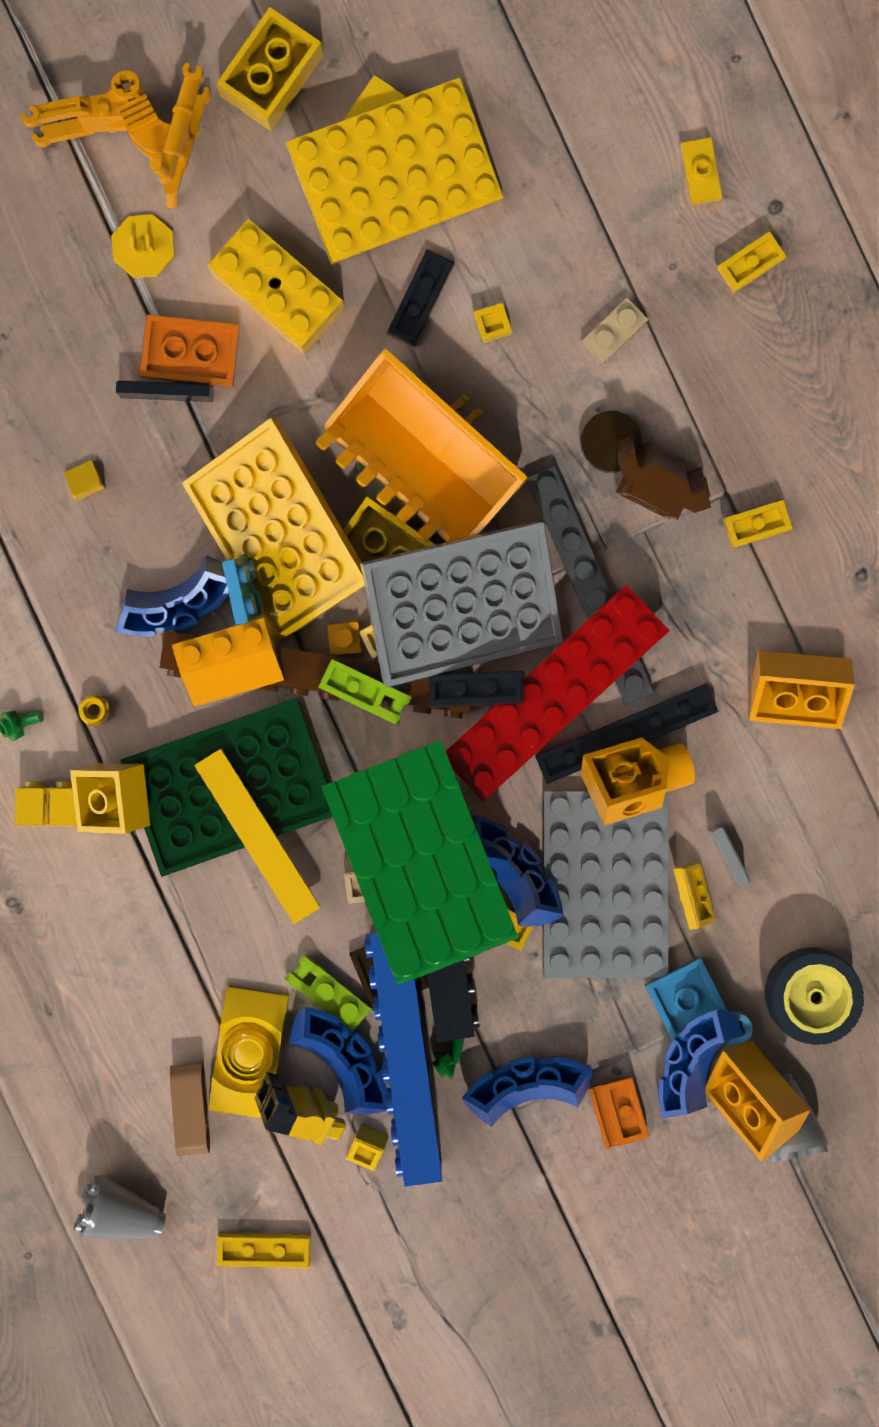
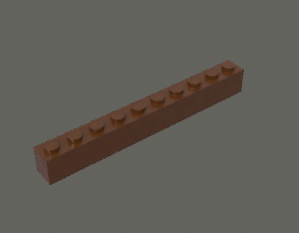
[159,631,470,719]

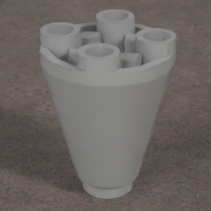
[768,1073,828,1163]
[73,1175,166,1239]

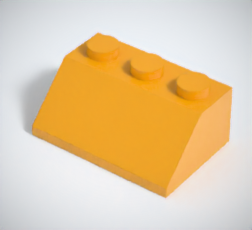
[172,618,285,707]
[749,650,855,729]
[705,1040,811,1162]

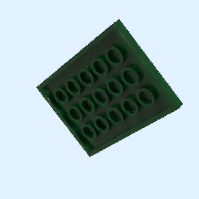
[120,698,333,877]

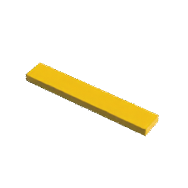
[194,749,321,925]

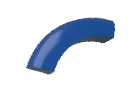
[115,555,228,636]
[472,815,563,927]
[290,1007,388,1114]
[659,1009,744,1118]
[462,1056,592,1127]

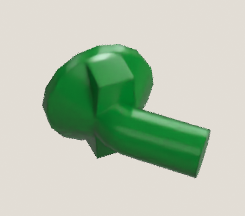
[0,710,44,741]
[432,1038,465,1080]

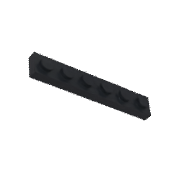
[535,683,719,784]

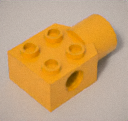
[581,738,695,826]

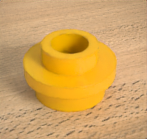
[79,695,110,726]

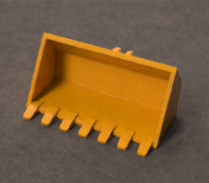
[315,348,528,543]

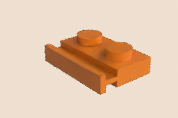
[588,1075,649,1150]

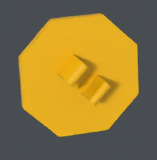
[111,214,175,278]

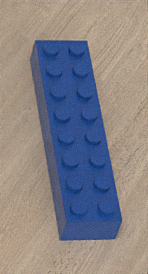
[365,924,442,1187]

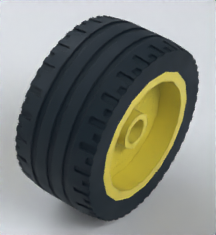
[764,948,864,1045]

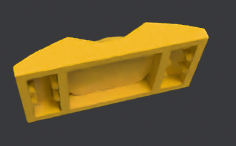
[209,986,289,1118]

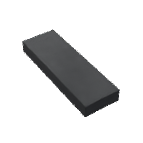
[387,249,455,348]
[116,380,214,402]
[429,670,525,708]

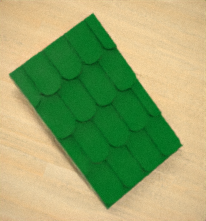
[321,739,519,986]

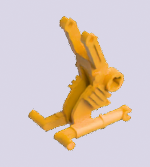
[20,62,211,209]

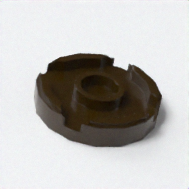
[580,411,642,473]

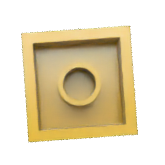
[70,763,150,834]

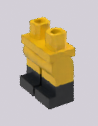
[255,1072,346,1146]

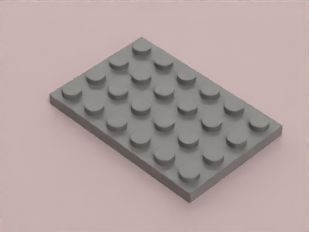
[360,520,563,687]
[543,791,668,978]

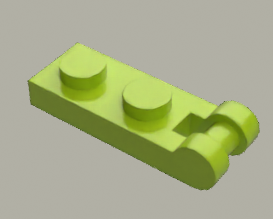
[318,659,412,725]
[284,954,371,1032]

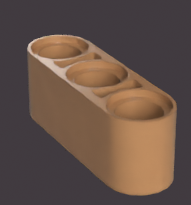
[170,1063,210,1156]

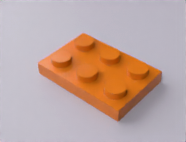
[140,314,240,388]

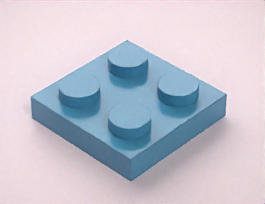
[222,554,263,625]
[644,957,727,1041]

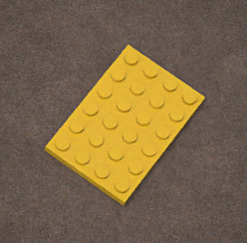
[285,77,504,265]
[182,417,365,643]

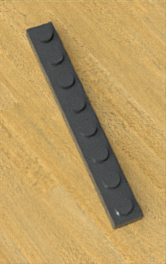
[526,466,654,705]

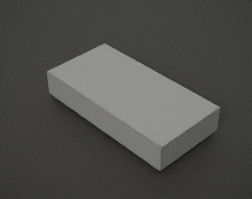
[708,826,751,888]

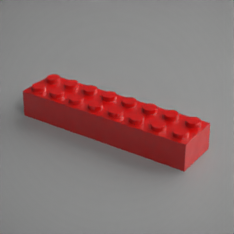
[446,584,670,802]

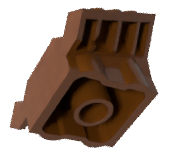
[616,432,711,520]

